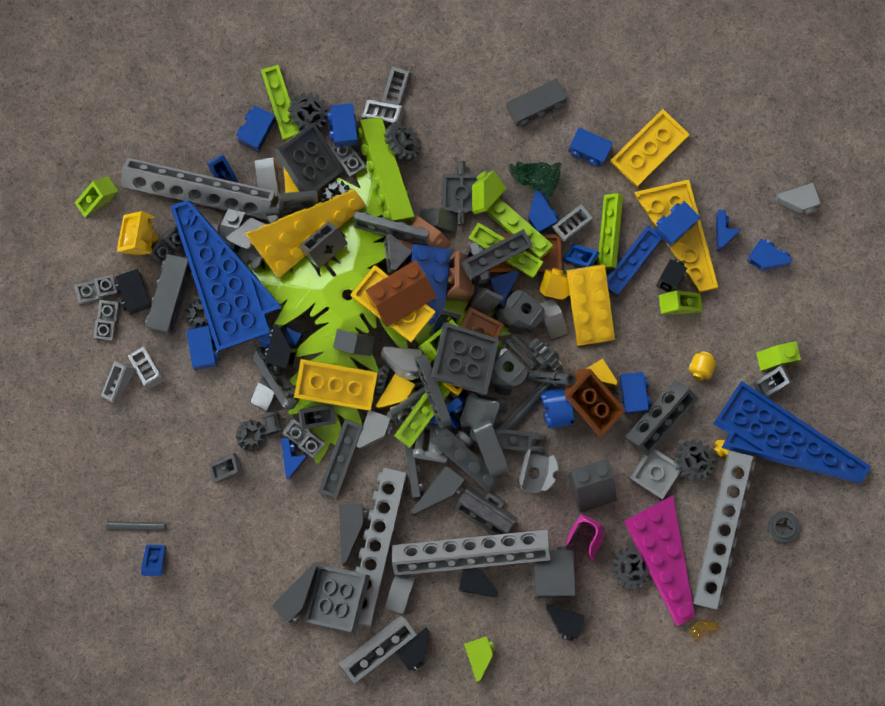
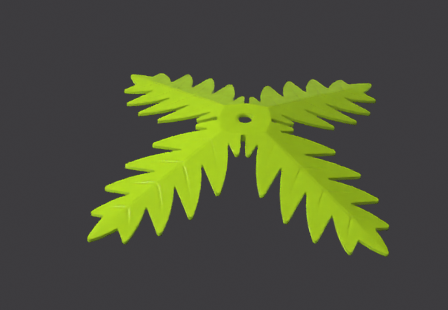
[190,162,511,464]

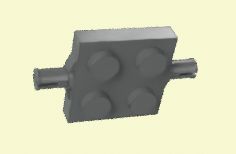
[442,161,479,225]
[265,190,318,219]

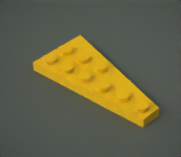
[634,179,718,293]
[244,189,366,278]

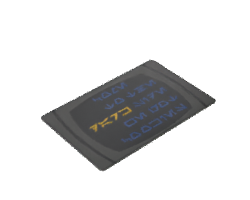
[429,309,461,336]

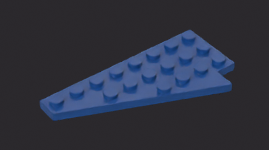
[170,200,282,351]
[713,381,871,483]

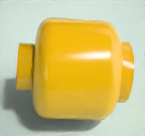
[688,351,717,381]

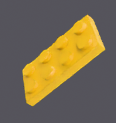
[610,109,690,187]
[566,264,615,346]
[351,265,436,343]
[294,359,377,411]

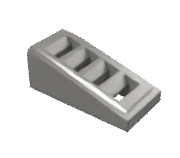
[381,66,410,106]
[362,100,405,125]
[552,204,593,242]
[128,346,164,390]
[101,361,136,403]

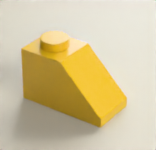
[376,373,417,410]

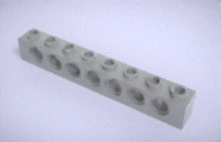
[121,158,275,220]
[693,451,755,609]
[355,468,407,626]
[392,530,551,576]

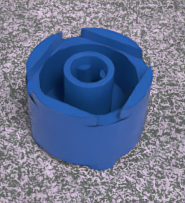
[540,387,575,429]

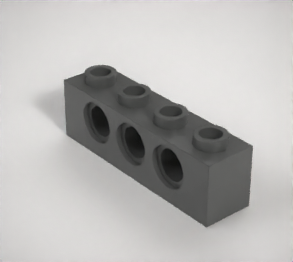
[625,380,698,456]

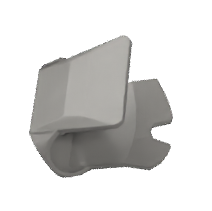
[226,218,265,268]
[519,449,559,494]

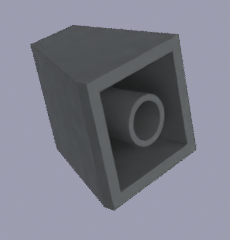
[568,458,617,513]
[533,546,575,598]

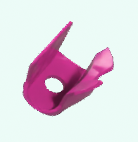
[566,514,605,562]

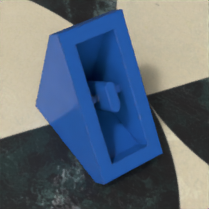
[207,154,239,183]
[563,244,600,268]
[490,270,519,308]

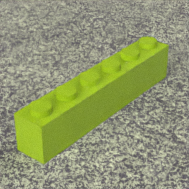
[356,116,414,225]

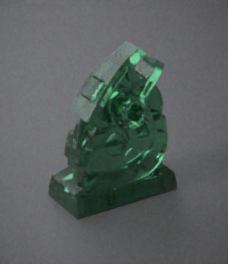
[509,161,562,197]

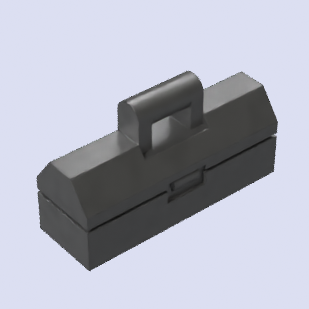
[454,486,518,535]

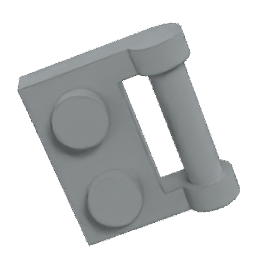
[413,422,449,463]

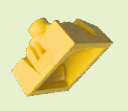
[117,211,158,255]

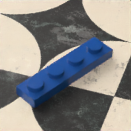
[607,226,662,297]

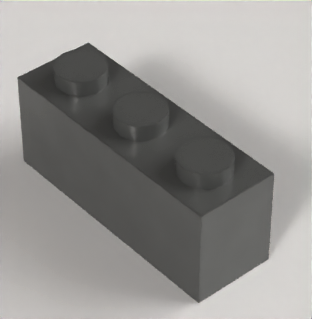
[506,79,567,127]

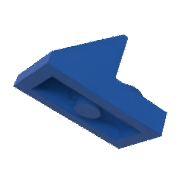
[716,210,741,251]
[429,395,466,428]
[281,438,308,479]
[141,545,166,576]

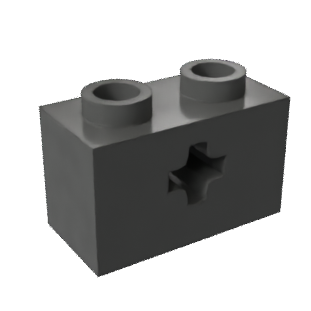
[299,221,348,268]

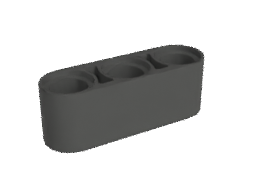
[472,420,510,478]

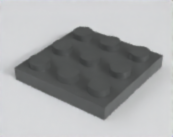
[274,122,344,192]
[430,322,499,395]
[304,565,370,634]

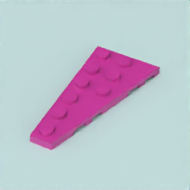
[624,495,695,626]

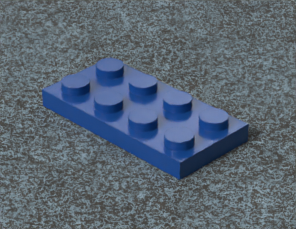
[410,244,451,325]

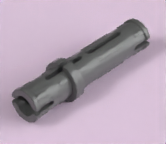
[528,370,576,386]

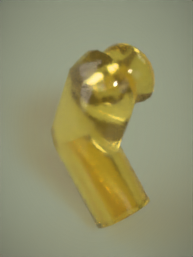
[689,620,717,639]

